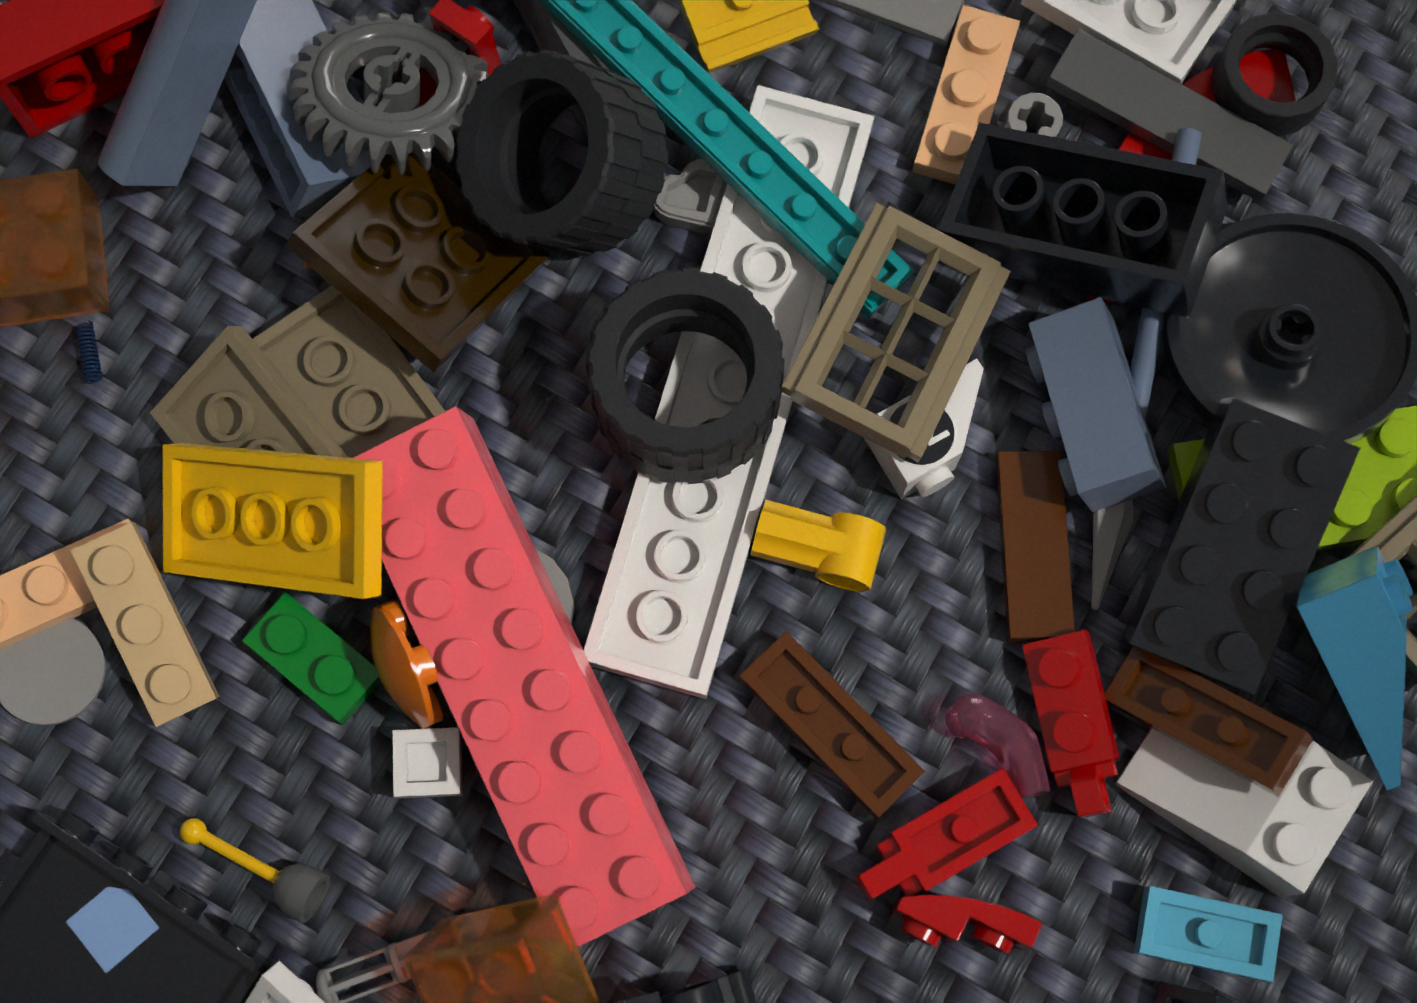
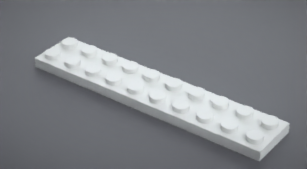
[584,85,875,699]

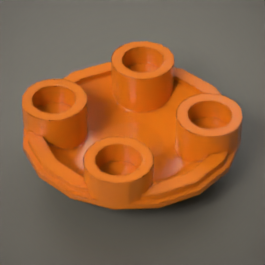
[370,599,443,729]

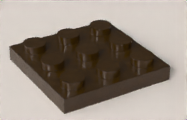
[287,151,550,373]

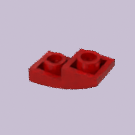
[890,895,1043,955]

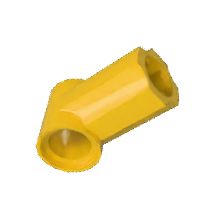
[751,499,886,592]

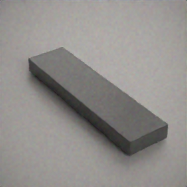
[1046,29,1293,202]

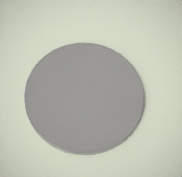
[0,618,106,726]

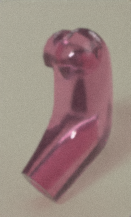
[945,693,1051,799]

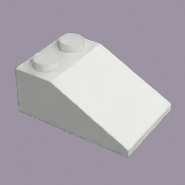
[1114,728,1373,898]

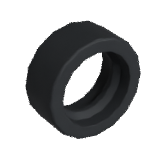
[1211,12,1338,137]

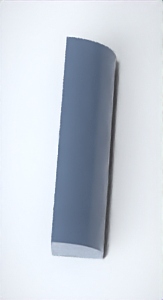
[98,0,257,186]
[224,0,371,219]

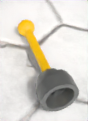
[180,818,331,923]

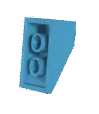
[1297,545,1414,790]

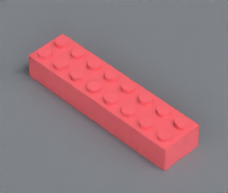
[354,406,696,954]

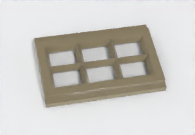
[781,203,1011,462]

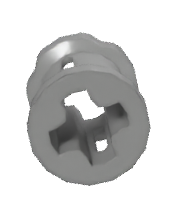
[1004,93,1063,138]

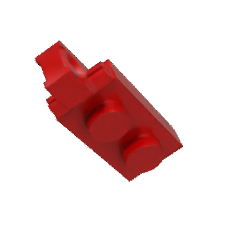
[1022,630,1120,818]
[854,768,1038,902]

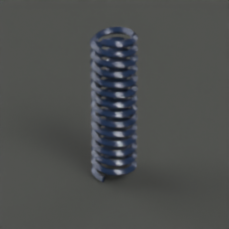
[75,320,103,384]

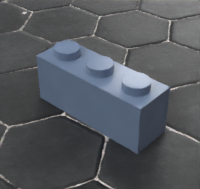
[1026,297,1166,512]

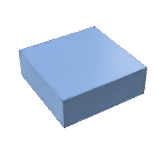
[66,887,159,973]

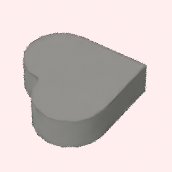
[653,159,726,235]

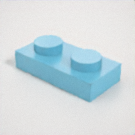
[1134,886,1283,983]

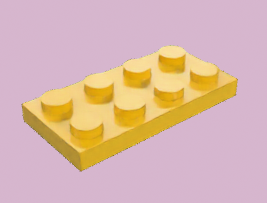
[163,443,382,599]

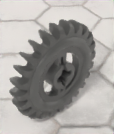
[288,12,490,175]

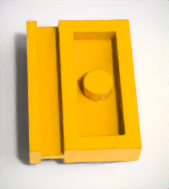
[677,0,819,74]

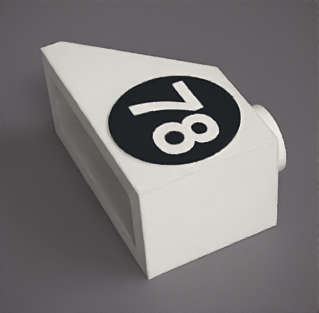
[863,359,984,499]

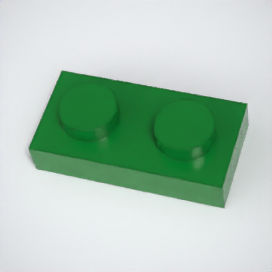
[242,592,381,725]

